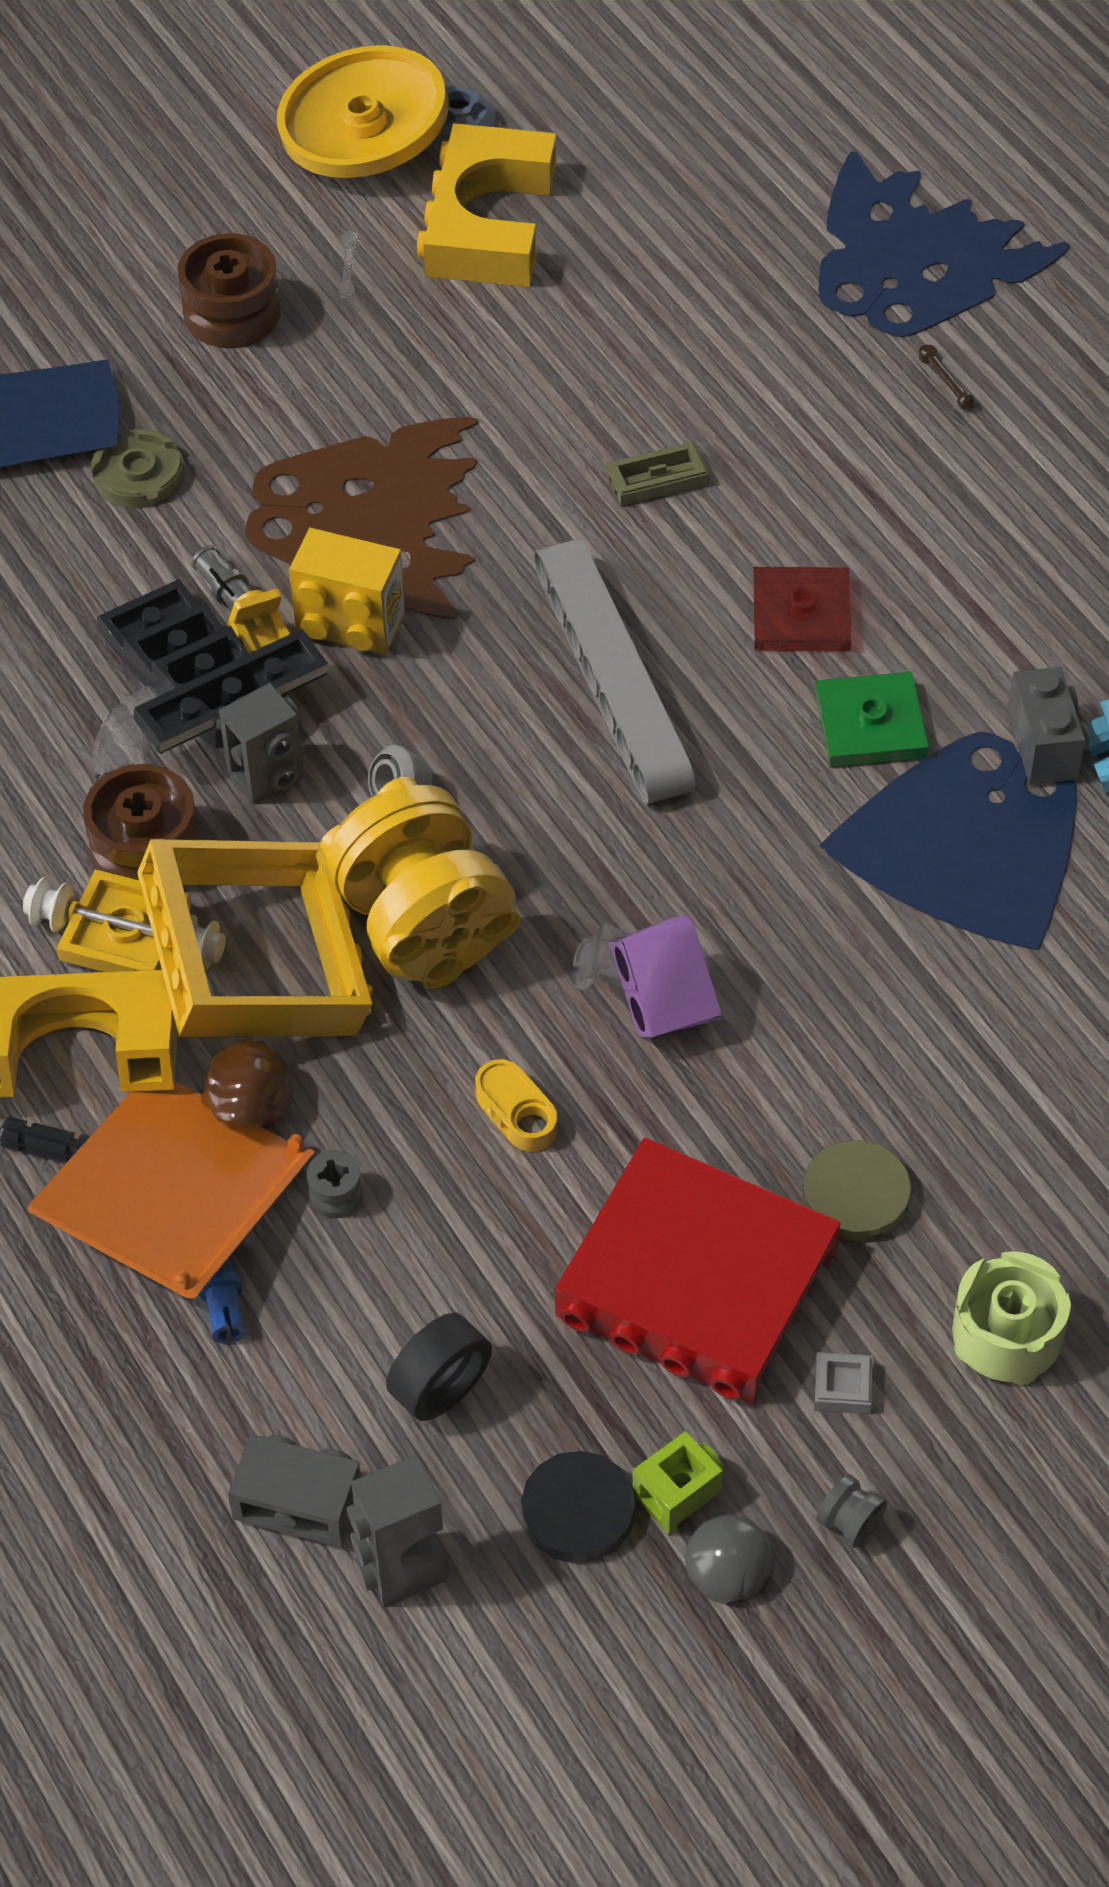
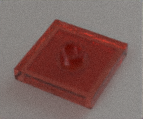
[753,567,851,651]

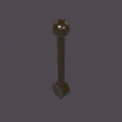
[919,344,975,410]

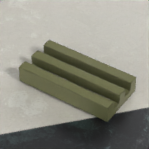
[606,442,709,507]

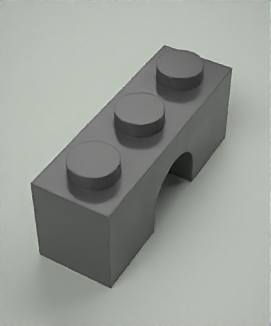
[346,1454,447,1607]

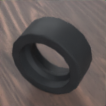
[386,1312,492,1421]

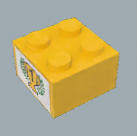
[289,527,405,655]

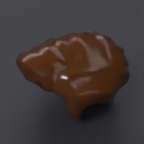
[201,1038,294,1128]

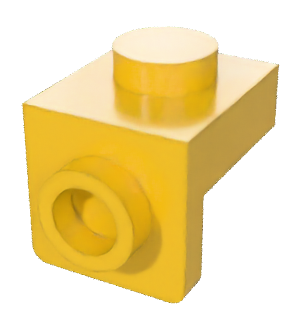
[227,589,289,654]

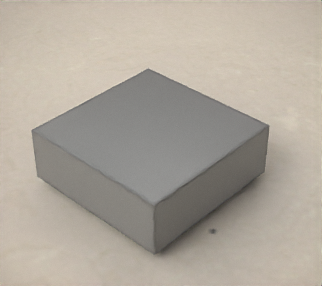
[814,1352,873,1414]

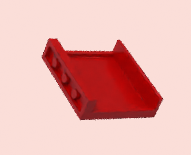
[555,1137,841,1405]

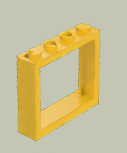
[137,839,373,1037]

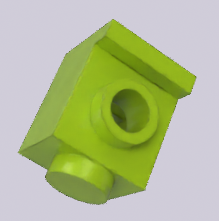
[633,1431,723,1535]

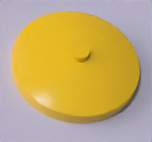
[277,45,449,178]

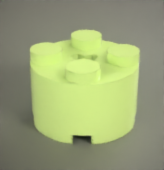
[952,1251,1071,1385]

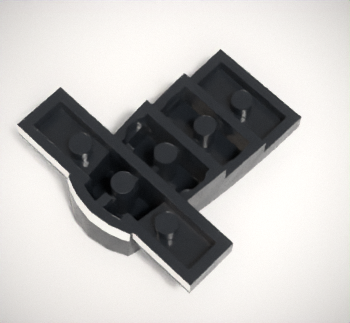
[97,579,328,755]

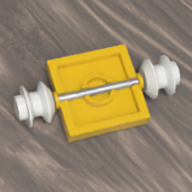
[23,869,226,972]

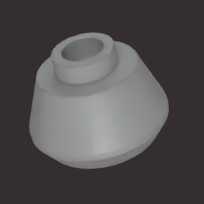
[368,745,432,797]

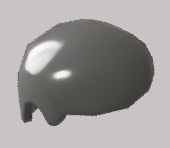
[685,1514,775,1603]

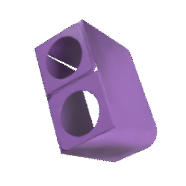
[609,915,722,1038]

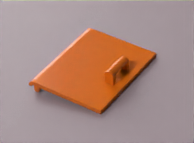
[28,1081,315,1298]

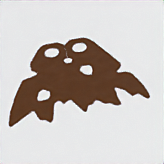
[245,417,477,618]

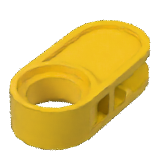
[475,1059,557,1152]

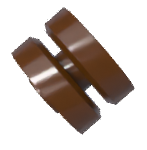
[178,233,281,349]
[83,763,200,880]

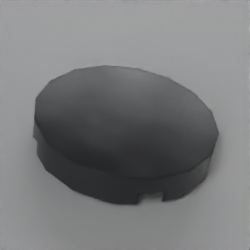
[521,1451,635,1563]

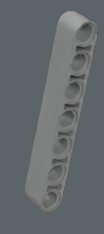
[534,538,695,805]

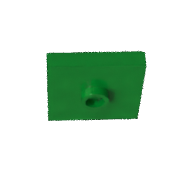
[815,671,929,767]

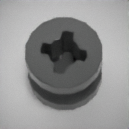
[307,1150,362,1218]
[816,1474,888,1548]

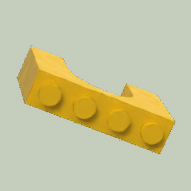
[417,123,557,287]
[0,969,178,1098]

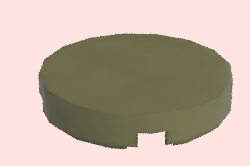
[91,429,185,508]
[802,1140,911,1242]

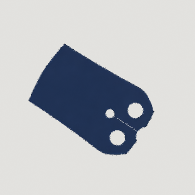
[0,359,120,468]

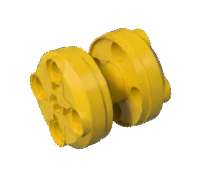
[320,777,521,989]

